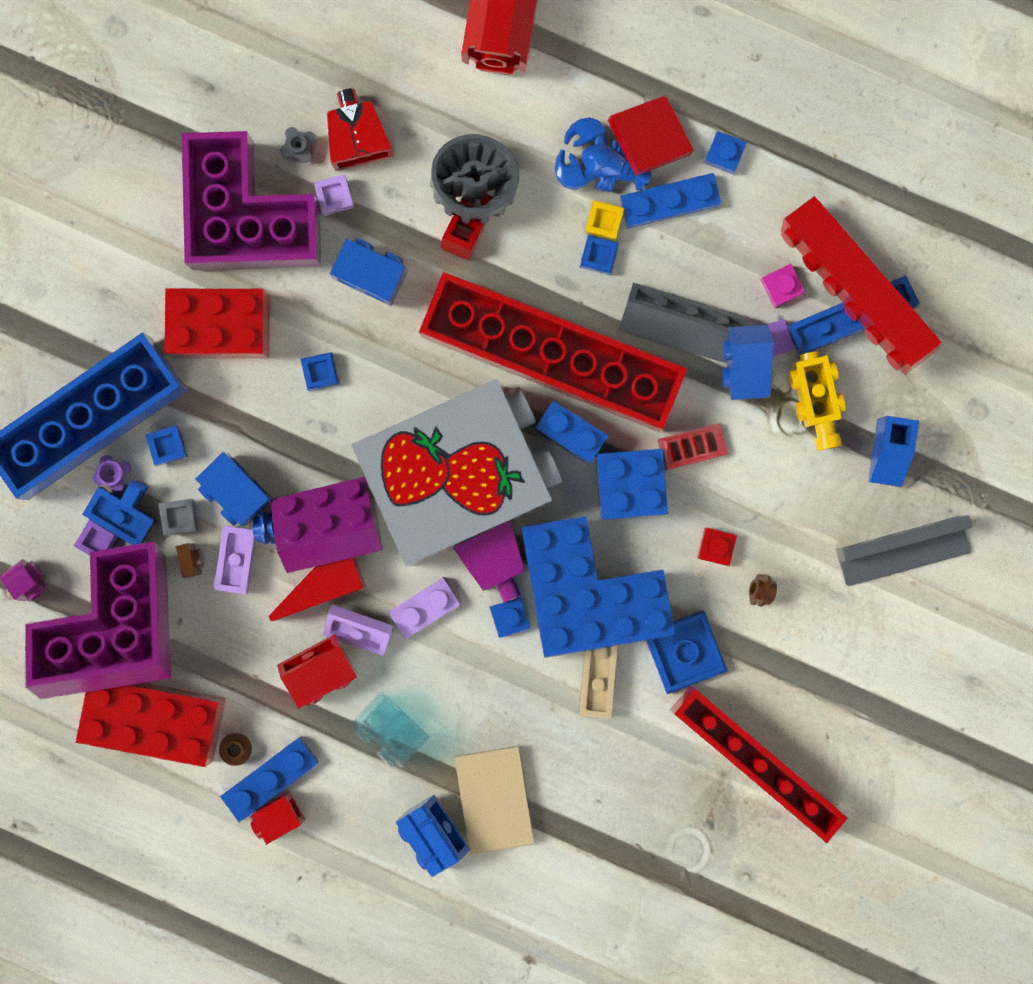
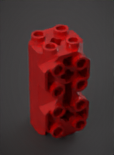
[461,0,538,75]

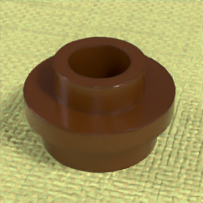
[219,733,252,766]

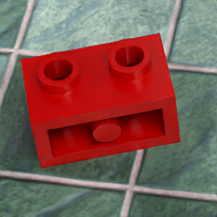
[277,634,357,709]

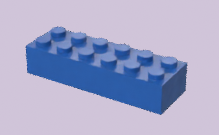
[0,332,188,500]

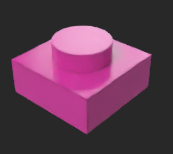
[760,264,805,308]

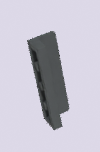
[619,282,756,364]
[836,515,972,586]

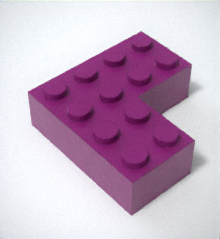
[181,131,321,270]
[25,541,172,699]

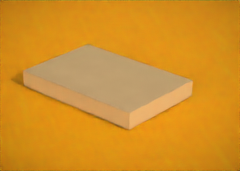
[454,746,534,854]

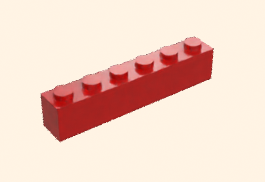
[781,196,942,375]
[670,685,848,843]

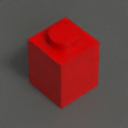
[250,791,305,845]

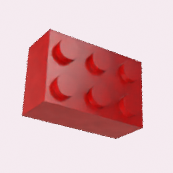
[164,288,270,359]

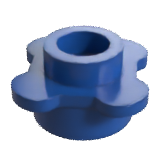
[252,512,276,544]

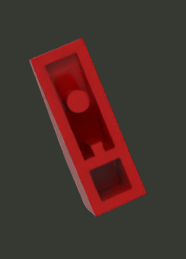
[268,557,366,622]

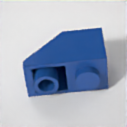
[868,416,919,487]

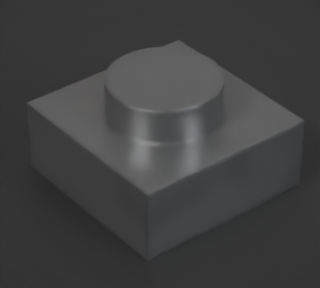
[159,499,198,536]

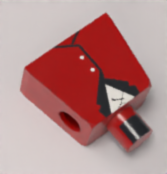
[327,88,394,171]

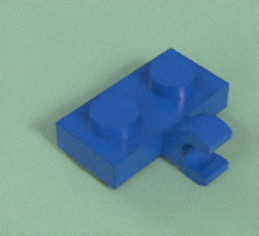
[82,480,157,545]

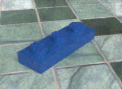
[619,173,721,229]
[220,737,319,823]

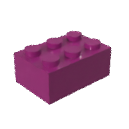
[270,476,383,573]

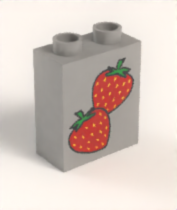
[351,379,562,567]

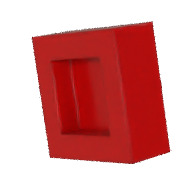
[697,527,737,567]

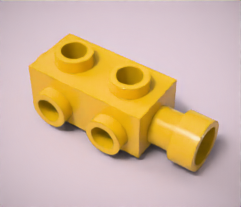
[788,351,846,451]

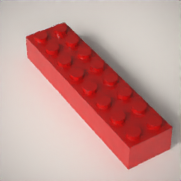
[419,271,687,433]

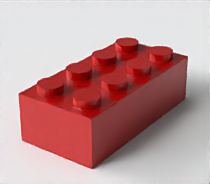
[75,683,226,767]

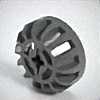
[430,134,519,223]

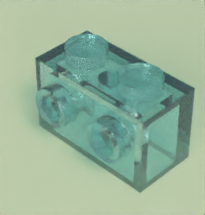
[352,692,430,767]

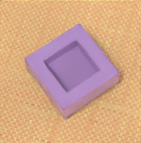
[314,174,355,216]

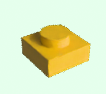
[584,200,624,242]

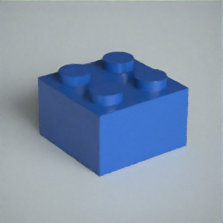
[595,449,668,520]

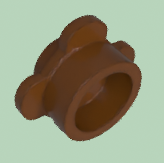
[749,574,777,607]

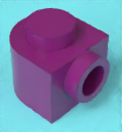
[0,559,46,602]

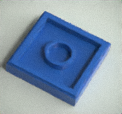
[646,610,727,694]

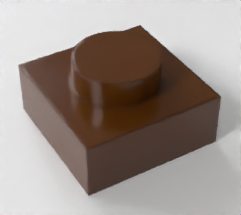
[175,543,205,578]

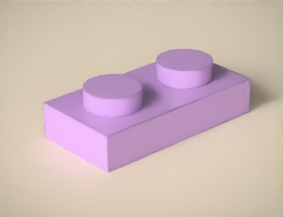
[213,525,256,594]
[388,577,461,640]
[323,605,394,656]

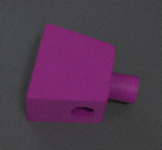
[453,520,524,602]

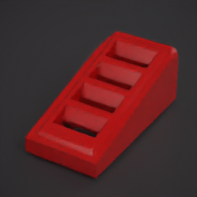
[441,194,493,260]
[657,423,728,471]

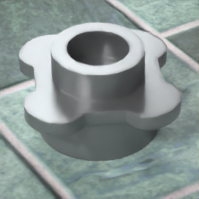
[280,127,316,163]

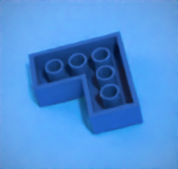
[522,516,675,658]

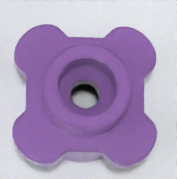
[93,455,131,492]

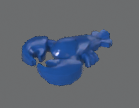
[555,117,652,192]

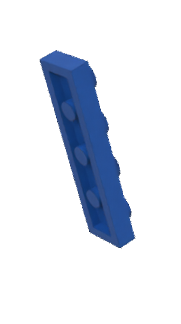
[787,275,920,355]

